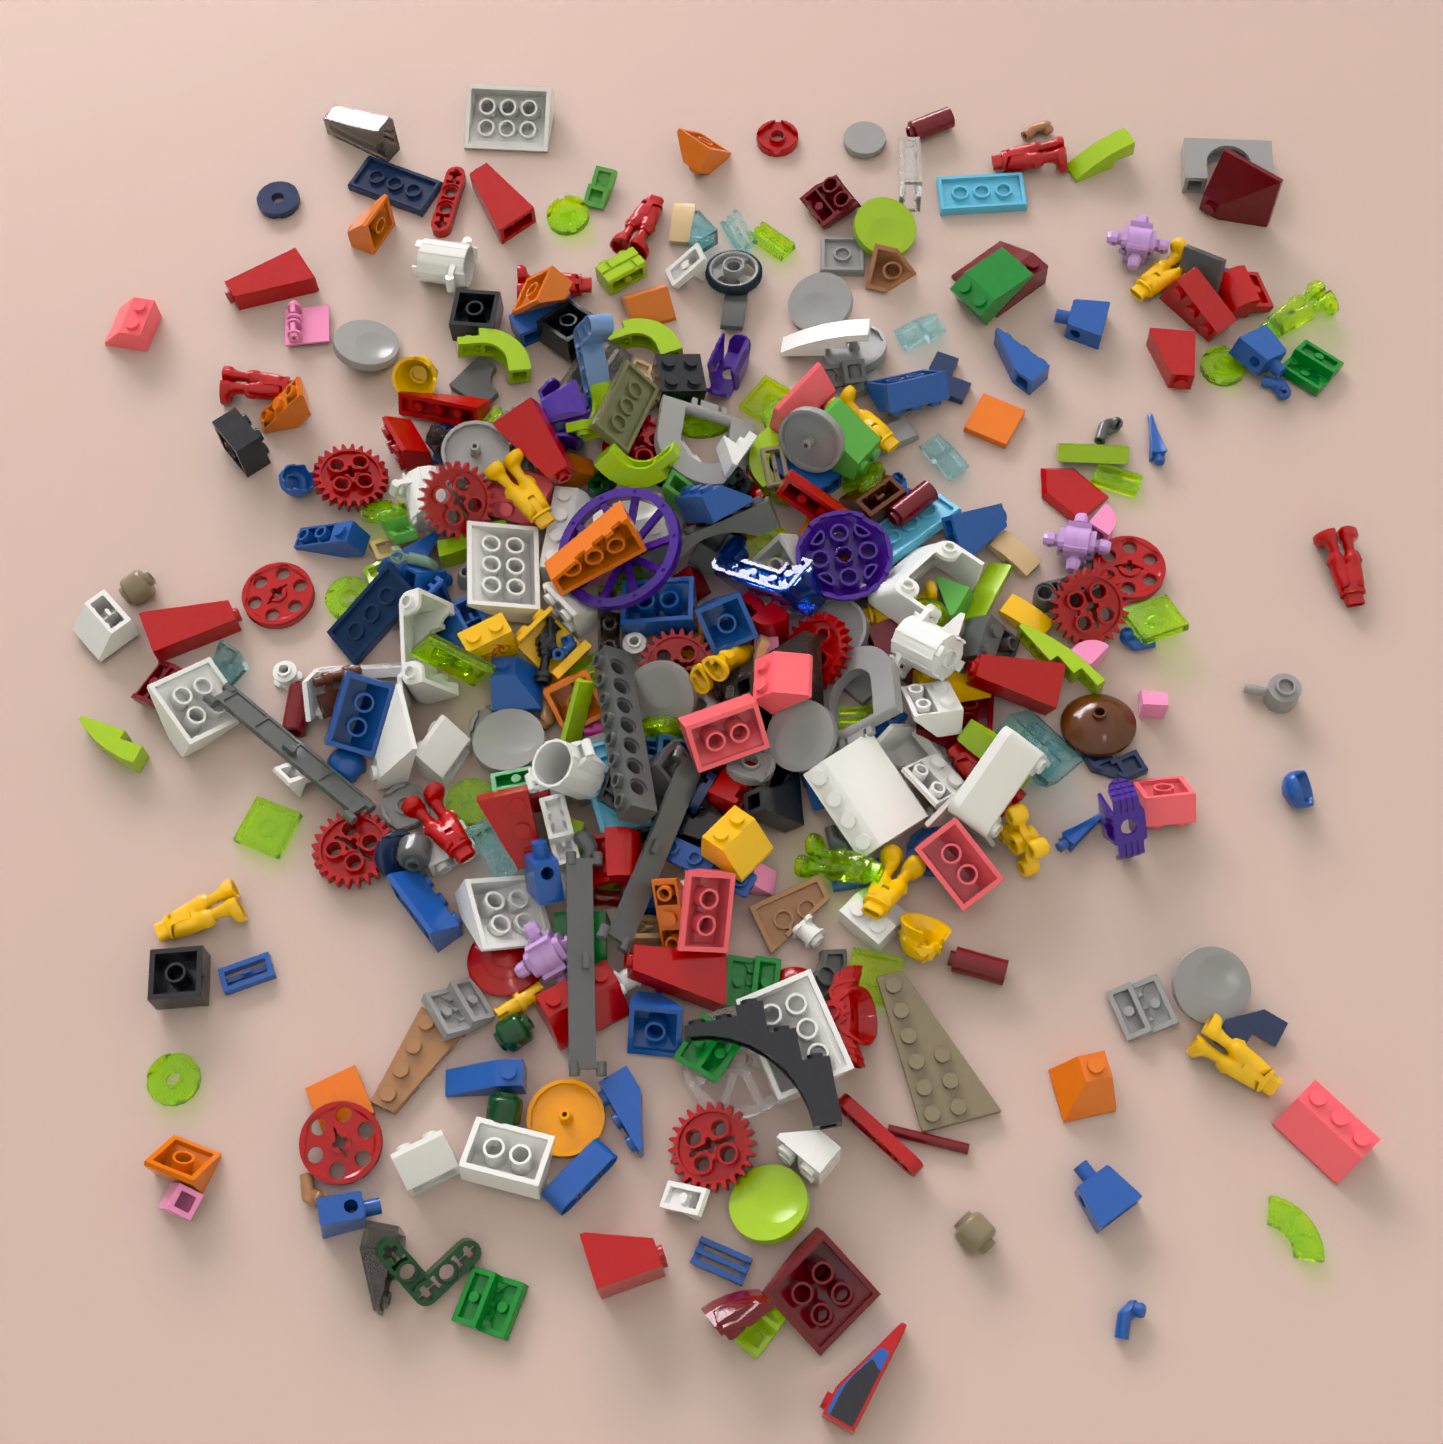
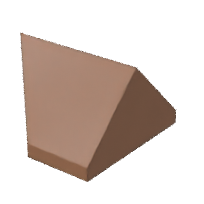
[865,243,917,293]

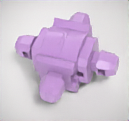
[1106,214,1170,271]
[1043,513,1112,574]
[514,920,567,984]

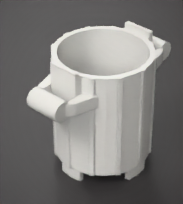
[412,237,478,293]
[389,465,465,537]
[889,604,966,681]
[524,738,607,800]

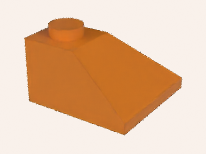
[677,128,731,175]
[347,194,396,255]
[511,265,572,316]
[543,669,602,730]
[1048,1050,1117,1123]

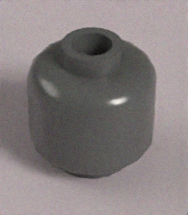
[397,832,432,871]

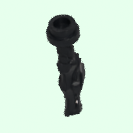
[534,616,562,686]

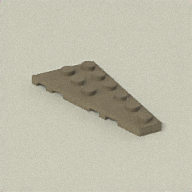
[876,971,1001,1133]

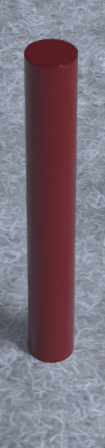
[888,1124,970,1155]

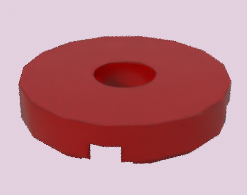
[756,120,799,157]

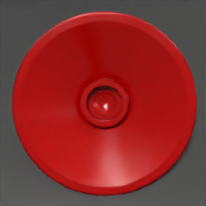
[467,941,541,997]

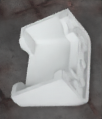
[399,588,459,704]

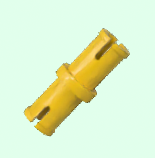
[493,981,544,1021]

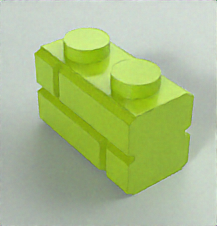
[595,247,647,296]

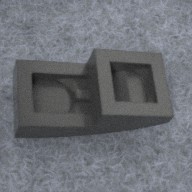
[720,292,748,331]
[822,358,868,388]

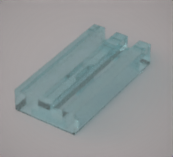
[720,209,758,252]

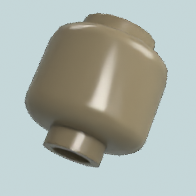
[119,570,156,605]
[954,1211,996,1254]

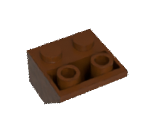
[839,473,907,523]

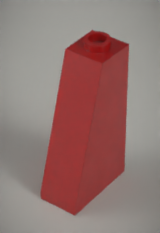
[470,162,536,244]
[225,248,319,310]
[493,397,577,485]
[139,600,242,661]
[966,654,1066,716]
[624,944,727,1012]

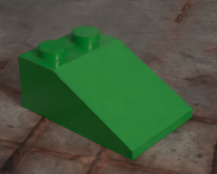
[950,247,1034,325]

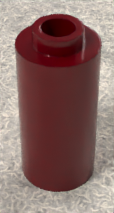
[906,107,955,142]
[887,480,938,527]
[282,681,308,738]
[947,946,1009,986]

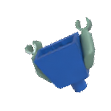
[389,546,453,598]

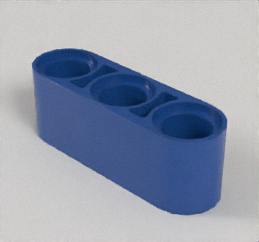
[542,1138,618,1215]

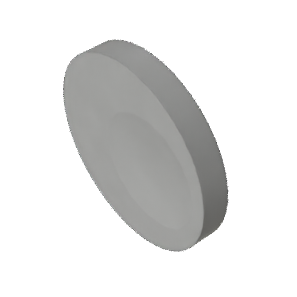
[788,272,853,330]
[333,320,399,371]
[822,325,887,372]
[778,406,845,473]
[441,420,510,484]
[803,599,870,649]
[634,660,697,733]
[767,699,838,773]
[472,708,546,773]
[1171,946,1251,1024]

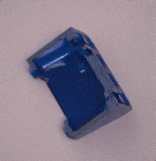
[712,536,825,616]

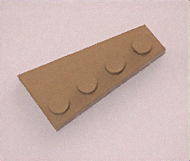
[370,1007,466,1115]

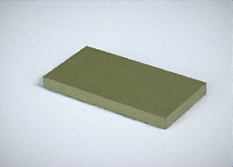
[589,359,660,455]

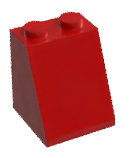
[579,1232,668,1299]

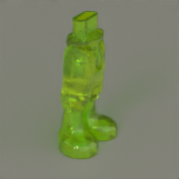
[1260,280,1339,337]
[794,833,885,884]

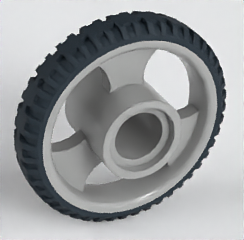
[705,250,762,295]

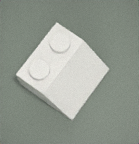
[838,886,907,955]

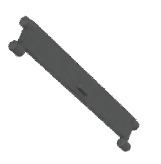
[203,682,376,825]
[596,745,702,953]
[566,851,607,1077]

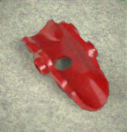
[825,965,877,1069]

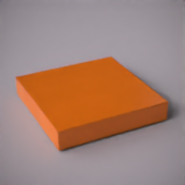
[963,393,1025,449]
[305,1065,376,1133]

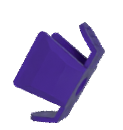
[707,333,751,399]
[538,378,591,448]
[1097,778,1148,860]

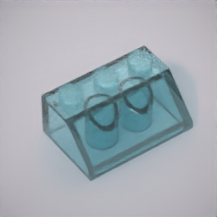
[995,710,1084,788]

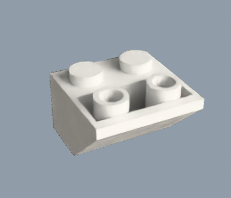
[543,581,601,640]
[72,589,140,662]
[901,680,964,737]
[415,714,473,788]
[901,752,965,810]
[390,1130,460,1197]
[776,1130,841,1186]

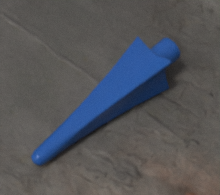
[1147,413,1168,466]
[1055,814,1100,852]

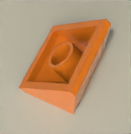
[620,284,676,324]
[144,1135,222,1194]

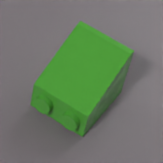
[824,397,881,481]

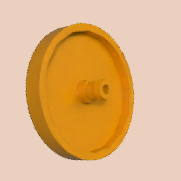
[526,1079,606,1159]

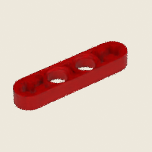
[431,166,466,238]
[838,1093,924,1177]

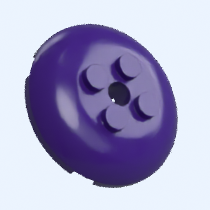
[795,510,893,601]

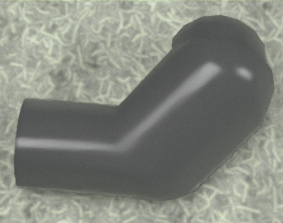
[1094,417,1123,444]
[824,825,855,856]
[573,830,598,858]

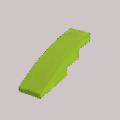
[1016,623,1105,694]

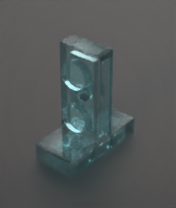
[464,817,521,877]

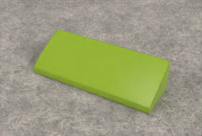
[1056,443,1130,464]
[964,563,1012,623]
[560,678,595,743]

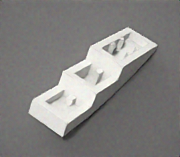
[780,319,871,356]
[539,793,580,898]

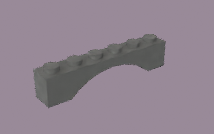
[639,495,780,579]

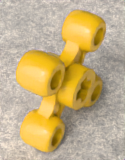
[997,803,1050,877]

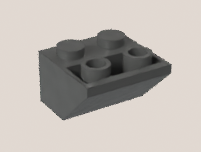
[961,614,1020,668]

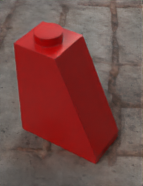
[1146,328,1196,390]

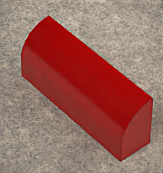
[775,469,850,520]

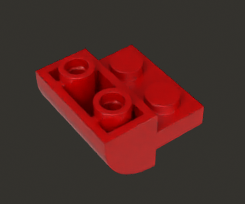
[1218,265,1274,318]
[742,591,789,646]
[592,826,642,888]

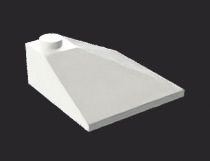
[147,657,240,758]
[369,683,418,789]
[455,875,551,952]

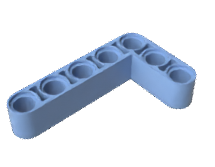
[573,313,614,413]

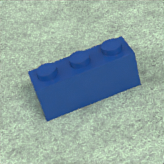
[864,369,950,416]
[674,484,754,523]
[620,576,698,636]
[324,670,396,758]
[386,870,463,952]

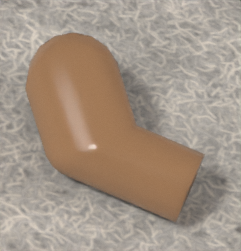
[1021,120,1054,141]
[539,697,556,730]
[300,1173,329,1209]

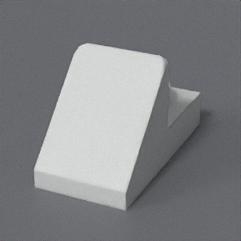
[665,243,707,289]
[716,431,757,478]
[273,762,311,797]
[659,1180,710,1222]

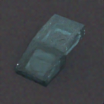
[893,313,947,351]
[919,433,970,481]

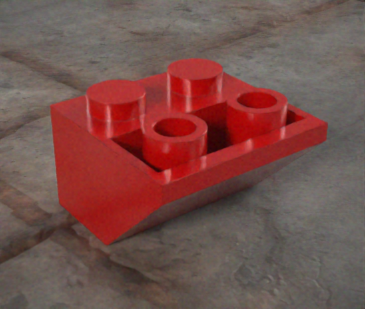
[381,416,434,472]

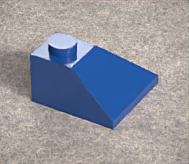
[694,591,759,655]
[490,656,543,712]
[627,991,684,1058]

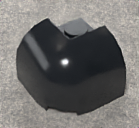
[688,533,748,574]

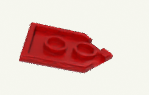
[1040,468,1109,521]

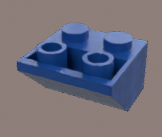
[436,596,487,665]

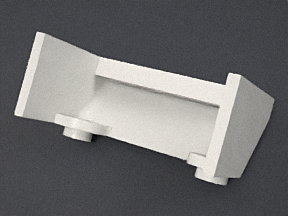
[868,541,985,624]
[302,662,412,722]
[877,724,965,827]
[948,726,1051,847]

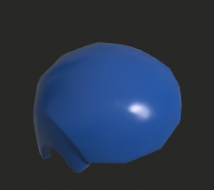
[279,464,314,498]
[327,748,367,783]
[1281,770,1314,809]

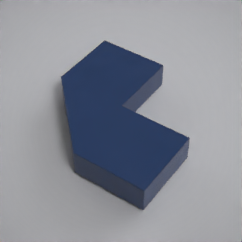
[929,351,971,405]
[1079,749,1148,781]
[1213,1009,1288,1049]

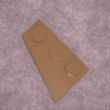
[749,875,830,955]

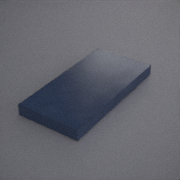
[348,155,443,217]
[327,562,415,665]

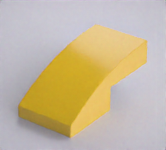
[998,594,1054,634]

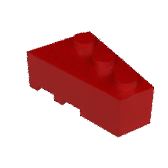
[1159,266,1237,342]
[707,761,758,816]
[476,784,540,870]

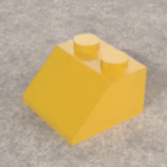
[700,805,773,883]

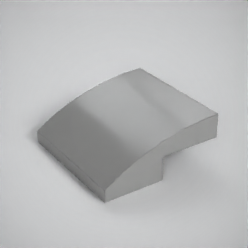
[1106,974,1179,1042]
[421,977,496,1041]

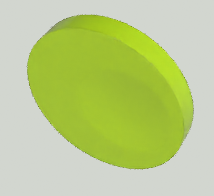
[853,197,916,256]
[729,1164,810,1245]

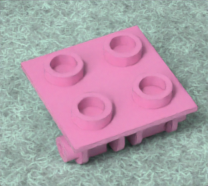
[285,300,330,346]

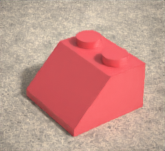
[105,297,162,352]
[753,651,813,715]
[1132,776,1196,829]

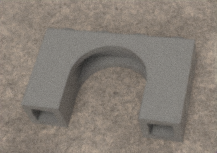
[1180,138,1274,193]

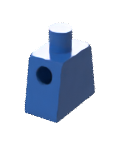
[1054,299,1110,349]
[1229,325,1287,378]
[524,839,565,906]
[1074,1160,1142,1233]
[316,1191,382,1239]

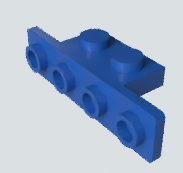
[666,837,757,898]

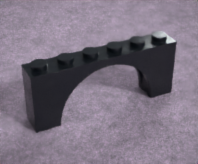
[733,671,804,833]

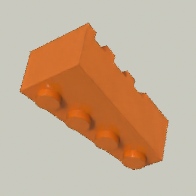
[544,501,647,596]

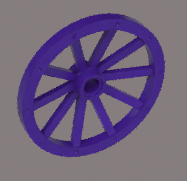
[558,487,682,611]

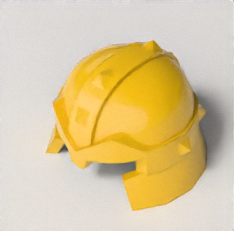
[391,355,438,393]
[898,912,952,964]

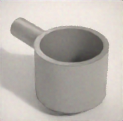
[1243,673,1302,714]

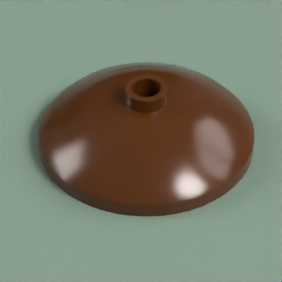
[1060,694,1137,757]

